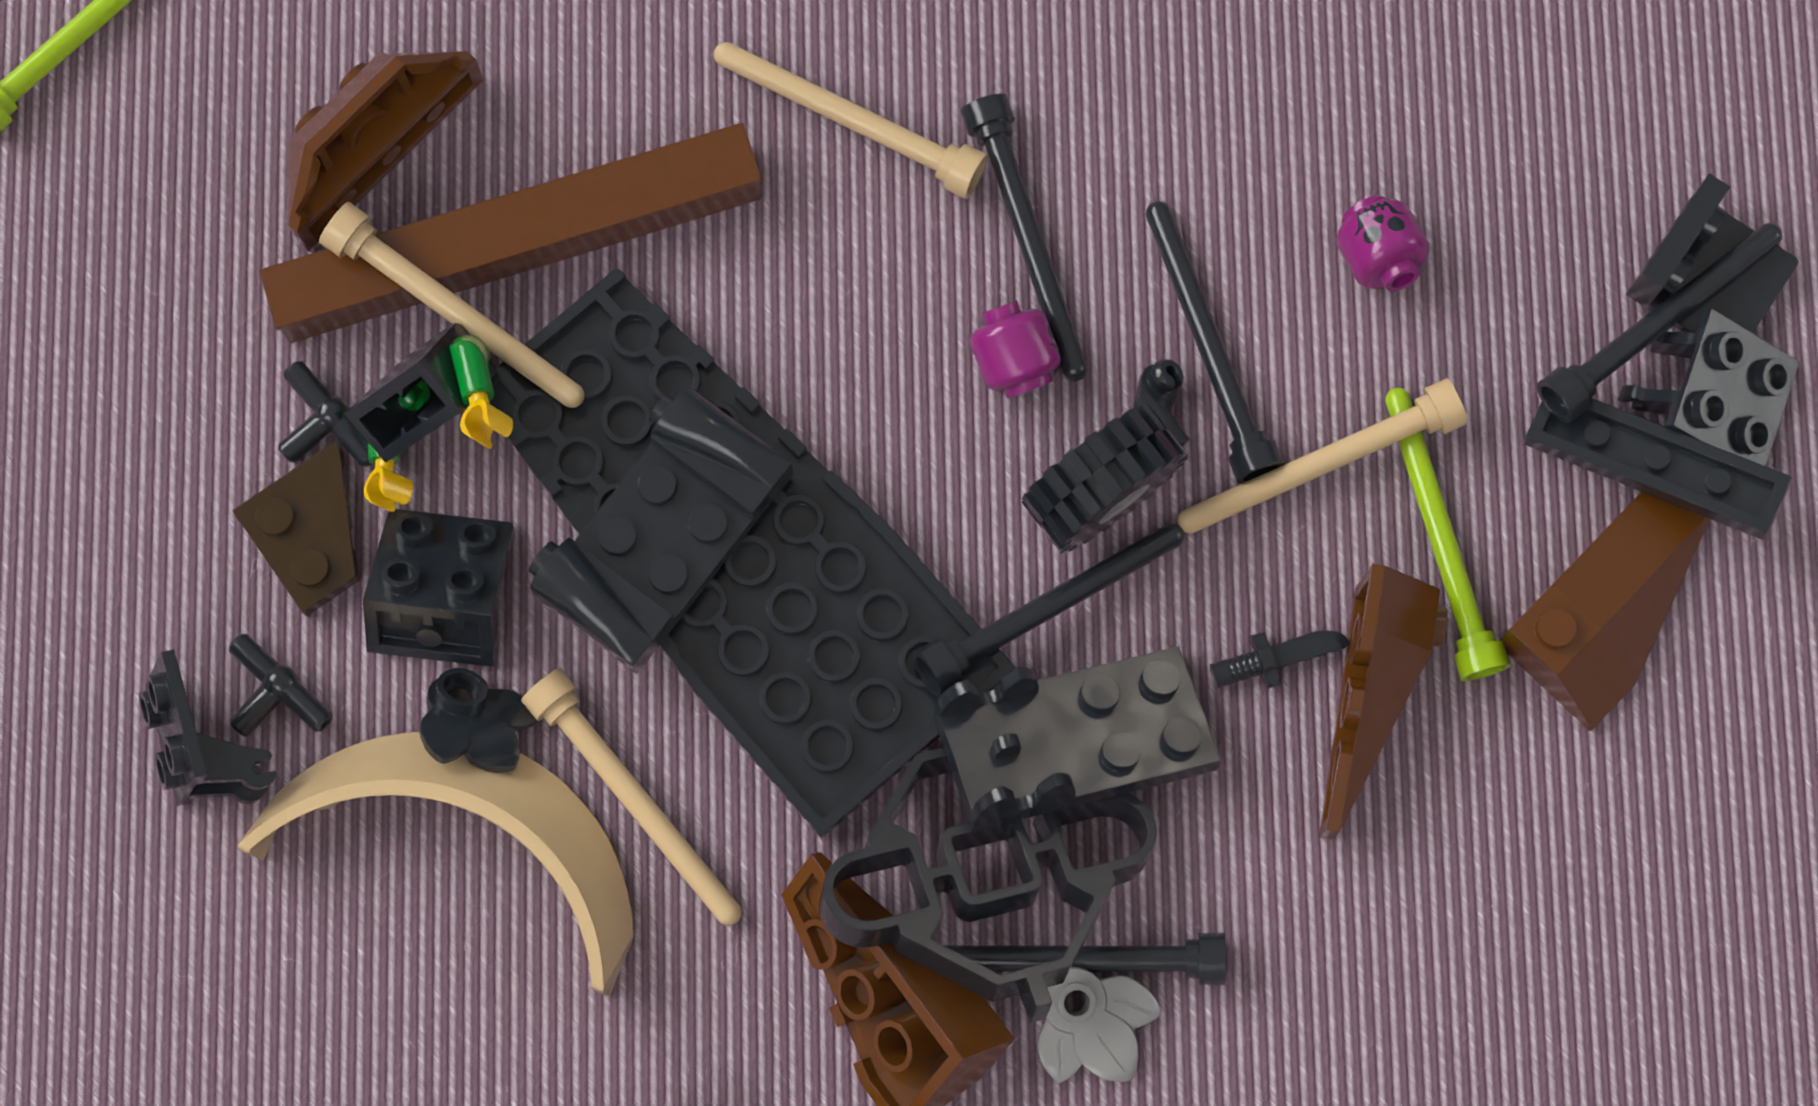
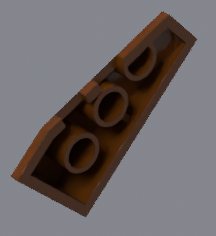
[1499,492,1710,731]
[1319,563,1448,839]
[781,852,1015,1106]

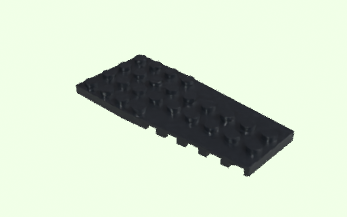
[489,269,1016,839]

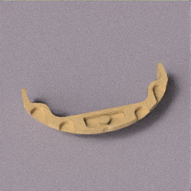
[237,732,634,996]

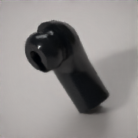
[1132,359,1190,446]

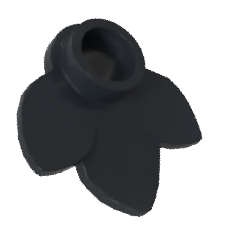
[419,668,539,772]

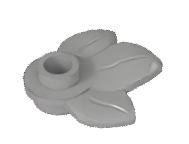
[1037,967,1161,1083]

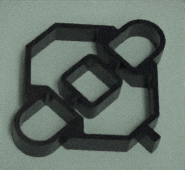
[819,747,1157,1023]

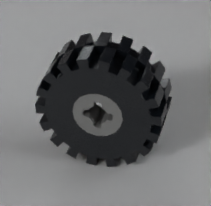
[1021,403,1189,554]

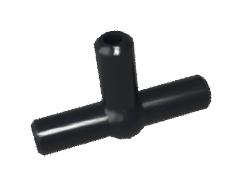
[278,361,371,467]
[229,634,333,737]

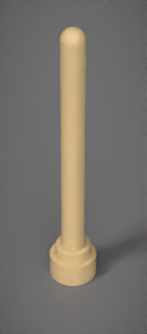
[714,42,988,200]
[319,202,585,408]
[1177,378,1468,533]
[521,668,742,926]

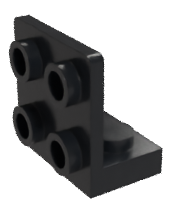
[1625,173,1799,333]
[363,509,514,667]

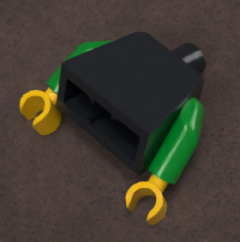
[344,323,513,512]

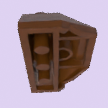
[288,51,484,252]

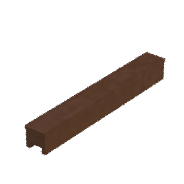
[259,122,762,344]

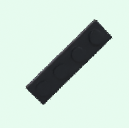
[1525,398,1792,541]

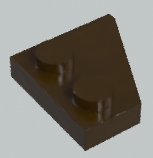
[232,442,359,617]

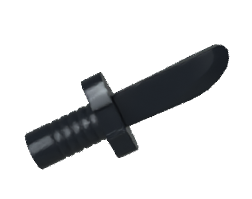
[1209,630,1349,689]

